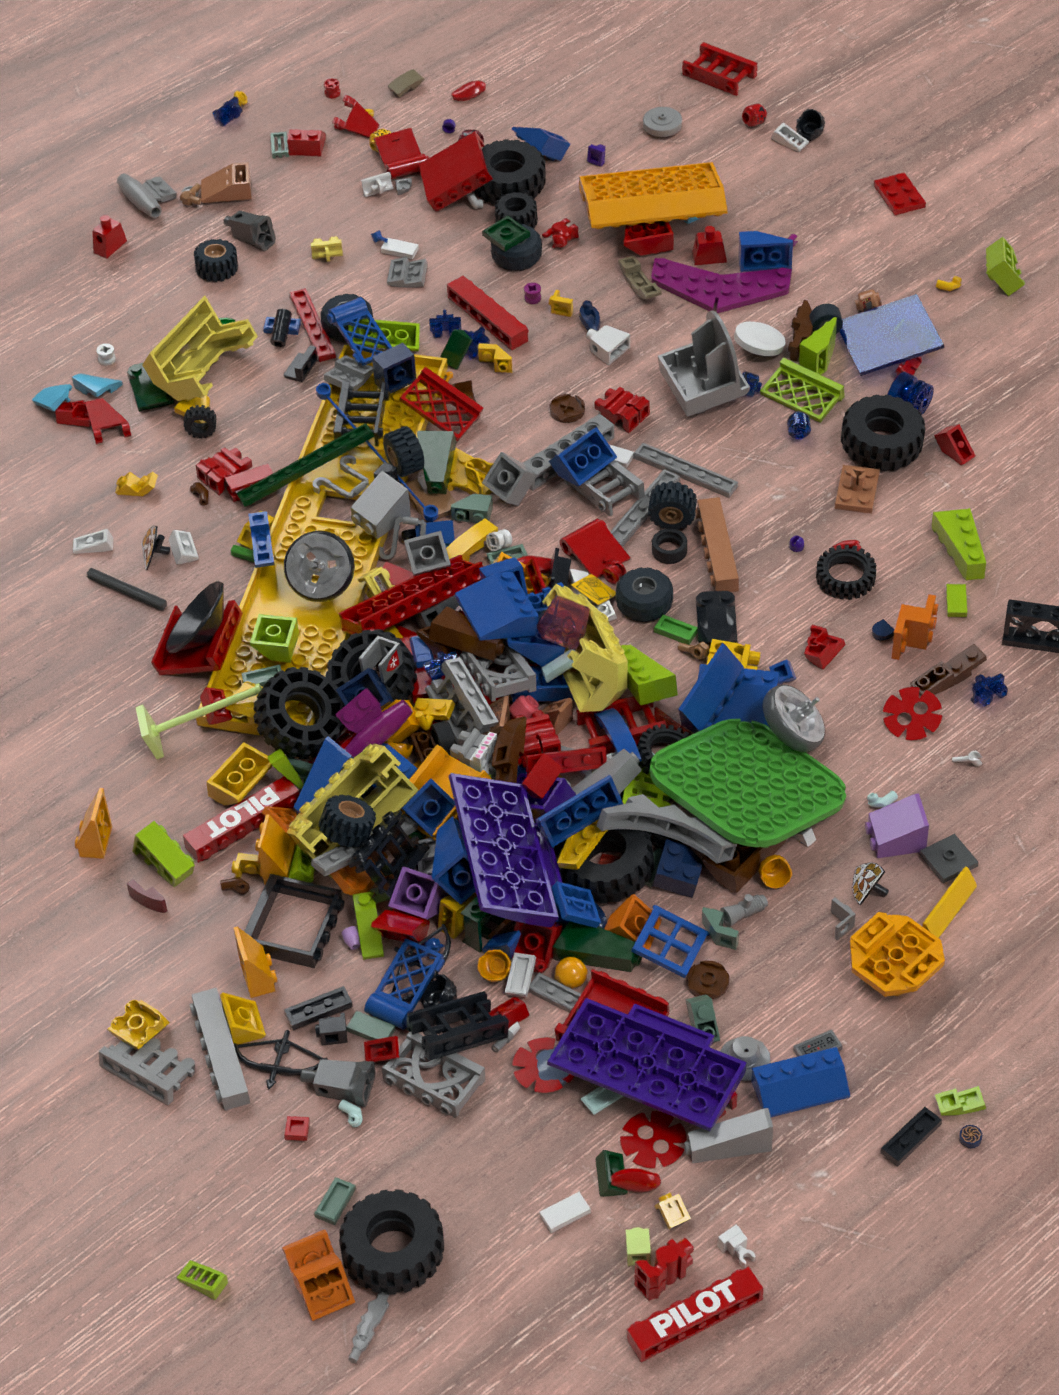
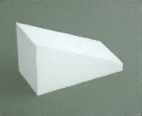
[792,827,816,847]

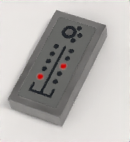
[793,1029,843,1057]

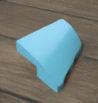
[72,374,123,397]

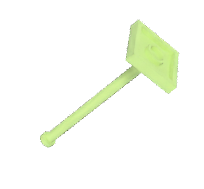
[136,683,262,759]

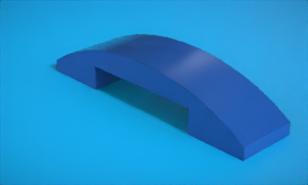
[248,511,274,568]
[594,708,641,761]

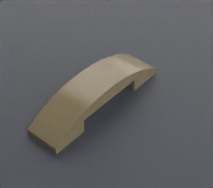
[618,255,662,299]

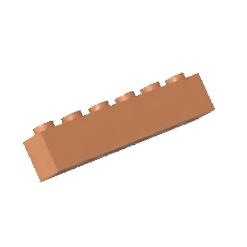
[695,497,739,592]

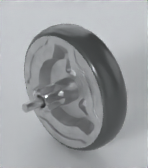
[762,685,825,752]

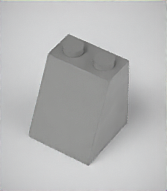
[351,471,411,539]

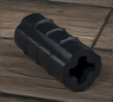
[270,309,292,347]

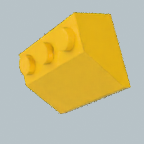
[206,742,273,806]

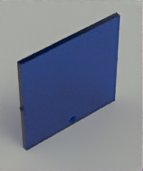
[839,294,945,376]

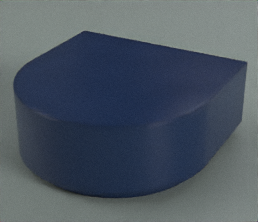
[872,619,895,641]

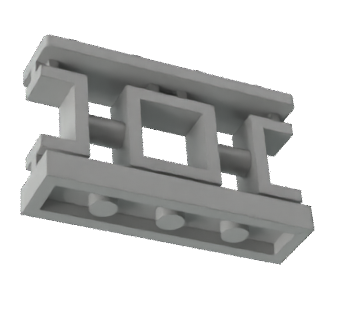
[425,657,499,746]

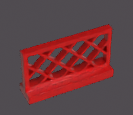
[399,367,484,442]

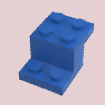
[551,882,601,928]

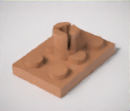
[835,465,880,514]

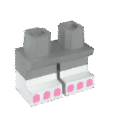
[450,728,497,773]

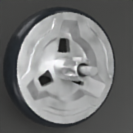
[284,531,355,602]

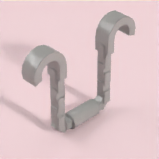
[313,455,369,499]
[379,516,427,559]

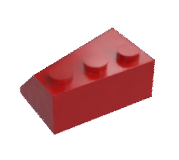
[624,221,674,256]

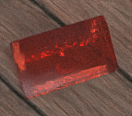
[654,707,692,736]

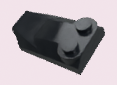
[696,591,738,643]

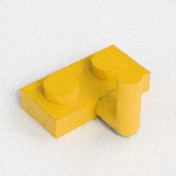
[414,698,455,731]

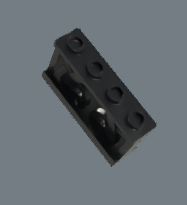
[1002,599,1059,653]

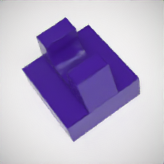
[587,144,606,167]

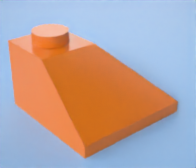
[604,894,662,950]

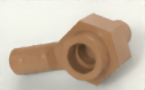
[180,183,201,205]
[678,641,711,660]

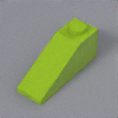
[353,892,384,960]

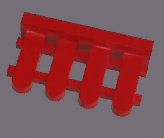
[518,746,607,776]

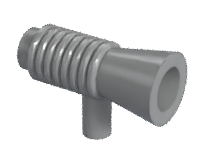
[720,894,768,927]

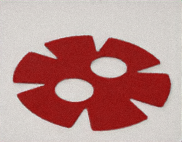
[883,687,942,740]
[512,1037,574,1093]
[620,1111,687,1168]

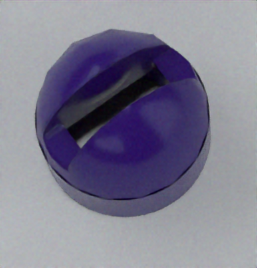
[442,119,456,133]
[789,535,804,552]

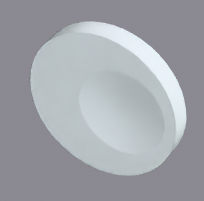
[734,321,785,356]

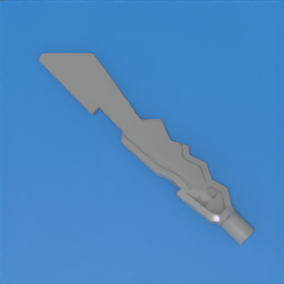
[348,1292,389,1363]

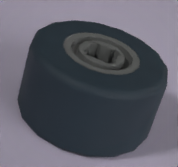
[810,303,843,334]

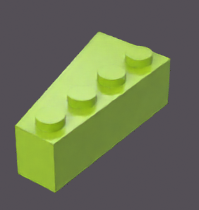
[931,508,986,581]
[621,644,678,705]

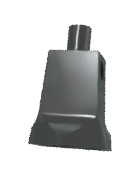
[223,210,276,251]
[300,1059,376,1107]

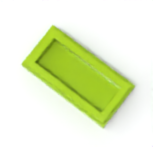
[946,584,967,617]

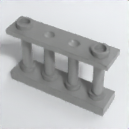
[564,460,645,516]

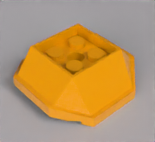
[850,912,945,997]

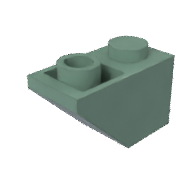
[451,494,493,523]
[685,995,720,1042]

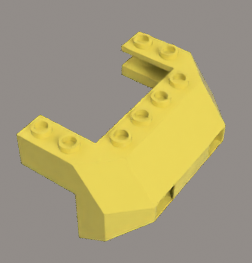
[142,296,258,401]
[542,584,628,712]
[287,744,419,878]

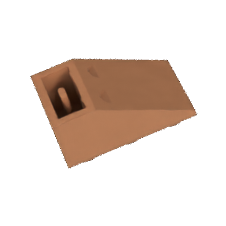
[201,162,252,203]

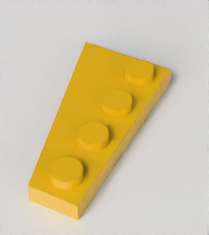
[557,801,624,870]

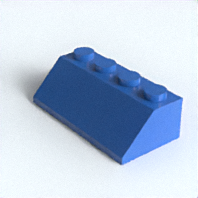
[535,775,623,848]
[752,1047,850,1117]

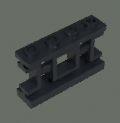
[348,810,430,904]
[407,991,509,1061]

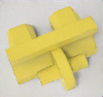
[311,236,343,262]

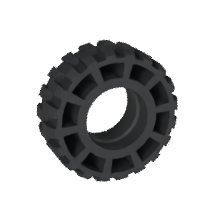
[475,139,546,205]
[841,394,926,471]
[326,629,417,707]
[254,667,345,759]
[558,829,654,904]
[339,1189,444,1295]

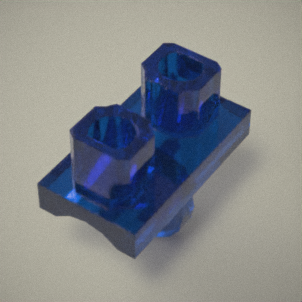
[212,97,243,126]
[429,309,462,338]
[464,326,490,358]
[423,651,458,681]
[971,673,1008,707]

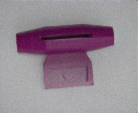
[335,688,413,758]

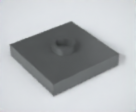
[920,834,979,883]

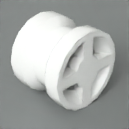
[96,343,116,366]

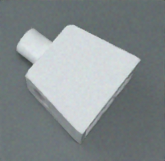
[586,325,630,365]

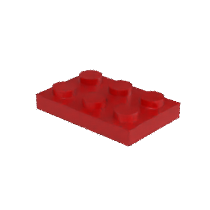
[873,172,926,216]

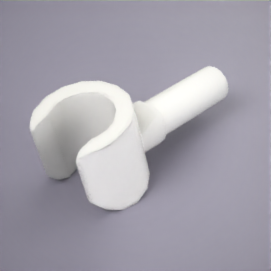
[952,751,982,766]

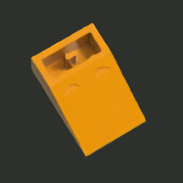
[255,814,295,885]

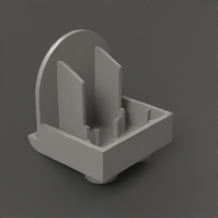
[658,310,750,417]

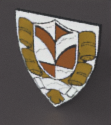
[141,526,170,570]
[852,862,889,905]

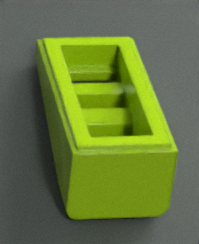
[267,749,304,789]
[288,844,314,883]
[177,1260,228,1300]

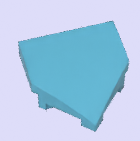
[32,384,72,411]

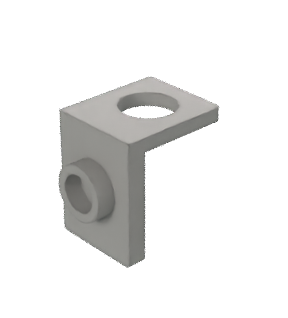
[831,898,856,940]

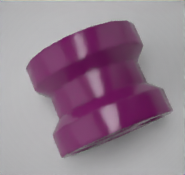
[524,282,541,304]

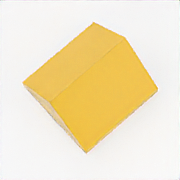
[220,992,266,1044]

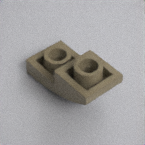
[388,69,424,98]

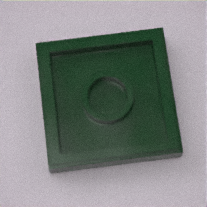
[482,216,531,252]

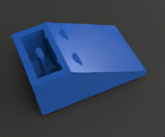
[511,127,571,161]

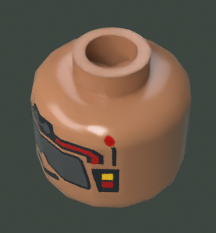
[855,289,882,315]

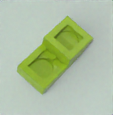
[935,1086,986,1116]

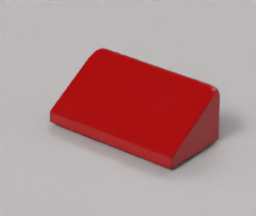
[525,557,546,594]
[200,687,232,725]
[522,753,563,799]
[481,997,529,1028]

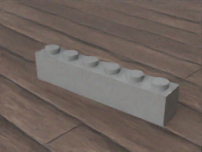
[189,987,250,1110]

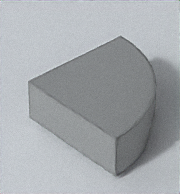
[395,178,412,195]

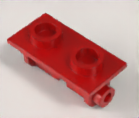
[894,348,922,383]

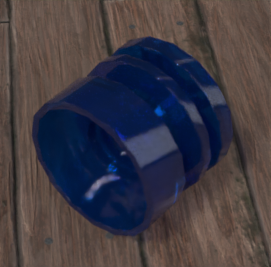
[887,372,934,416]

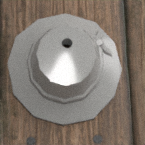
[720,1036,770,1081]

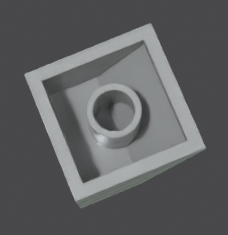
[482,452,537,506]
[404,531,451,576]

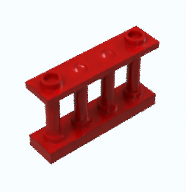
[682,42,758,96]
[576,696,667,754]

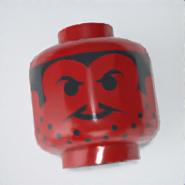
[742,103,767,127]

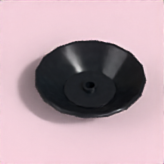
[166,581,224,654]

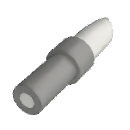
[492,1021,521,1053]

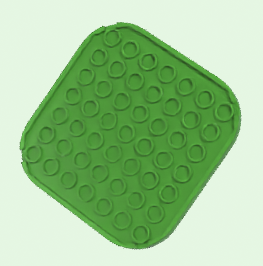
[649,719,846,848]

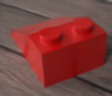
[371,908,430,945]

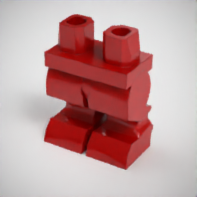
[594,387,650,433]
[196,447,252,496]
[514,710,561,756]
[634,1238,694,1301]

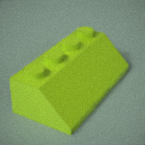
[347,319,420,351]

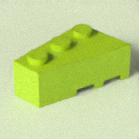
[986,237,1025,296]
[132,821,195,887]

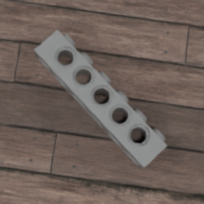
[523,414,614,491]

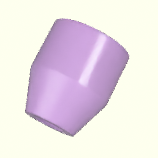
[342,926,360,950]

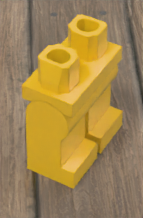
[707,639,761,670]

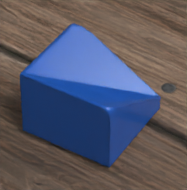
[769,659,796,684]

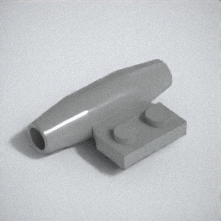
[117,173,177,218]

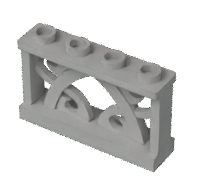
[460,638,537,702]
[382,1032,486,1118]

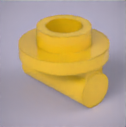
[233,91,248,109]

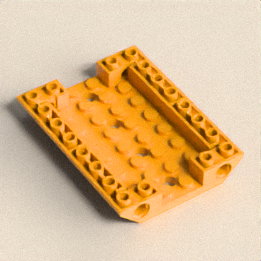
[578,162,727,229]

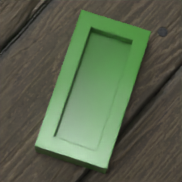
[654,615,698,645]

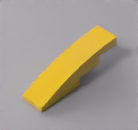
[446,518,498,562]

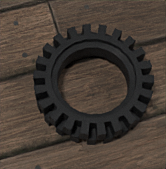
[816,545,877,600]
[637,724,690,774]

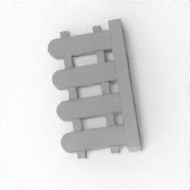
[99,1039,195,1105]

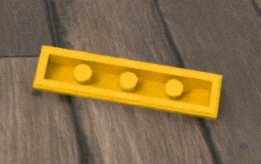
[922,867,977,938]

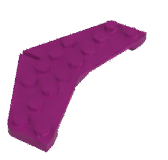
[651,258,792,314]

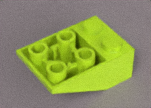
[799,317,837,375]

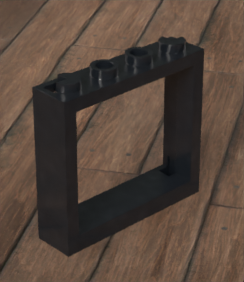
[244,874,345,968]

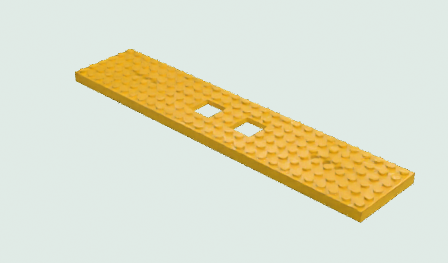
[196,345,448,736]

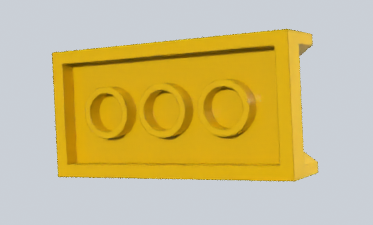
[450,447,494,495]

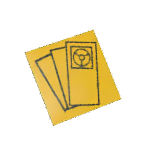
[571,574,616,605]

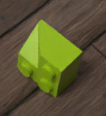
[250,614,299,663]

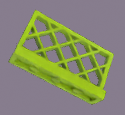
[760,358,845,423]

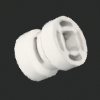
[486,529,512,551]

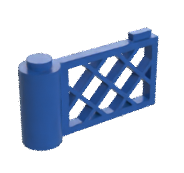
[327,297,392,366]
[364,938,445,1030]

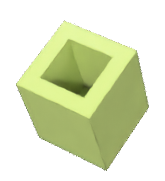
[626,1227,651,1266]

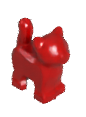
[542,218,579,249]

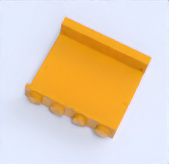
[400,745,493,841]

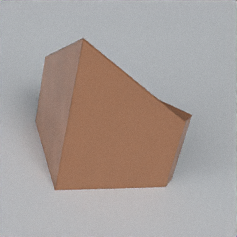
[542,698,573,735]

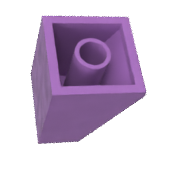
[865,793,929,858]
[388,866,449,919]

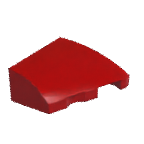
[55,398,100,427]
[804,624,846,670]

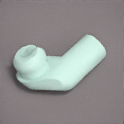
[867,791,898,808]
[338,1099,363,1127]

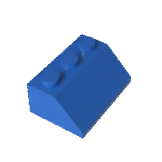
[548,427,617,487]

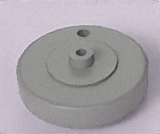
[643,107,682,137]

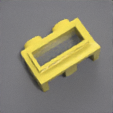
[357,566,395,598]

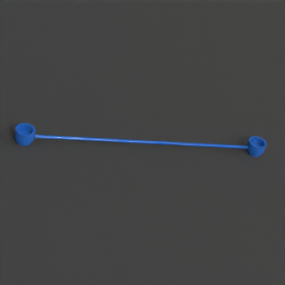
[316,383,438,522]

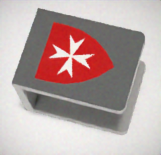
[359,636,403,684]

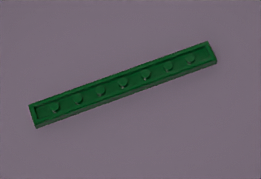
[237,423,375,507]

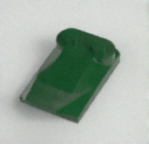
[127,363,174,412]

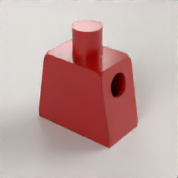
[92,215,127,259]
[692,226,727,266]

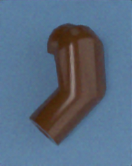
[190,482,209,506]
[220,877,250,894]

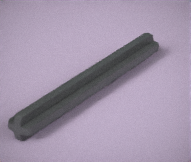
[87,568,167,610]

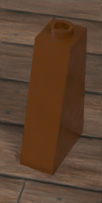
[429,606,505,661]

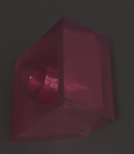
[537,595,590,650]

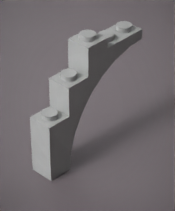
[597,794,737,863]

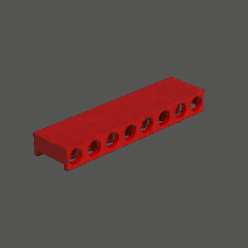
[339,555,483,635]

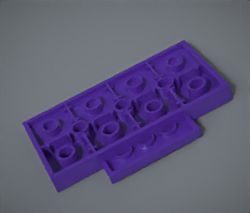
[449,773,562,927]
[547,998,747,1131]

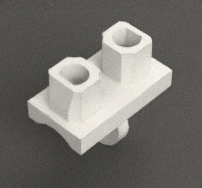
[361,172,393,197]

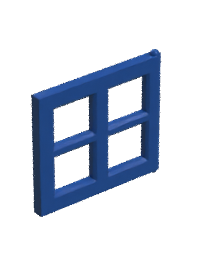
[631,905,710,978]

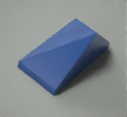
[482,930,521,960]

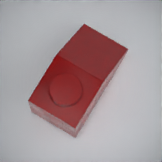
[934,424,976,465]

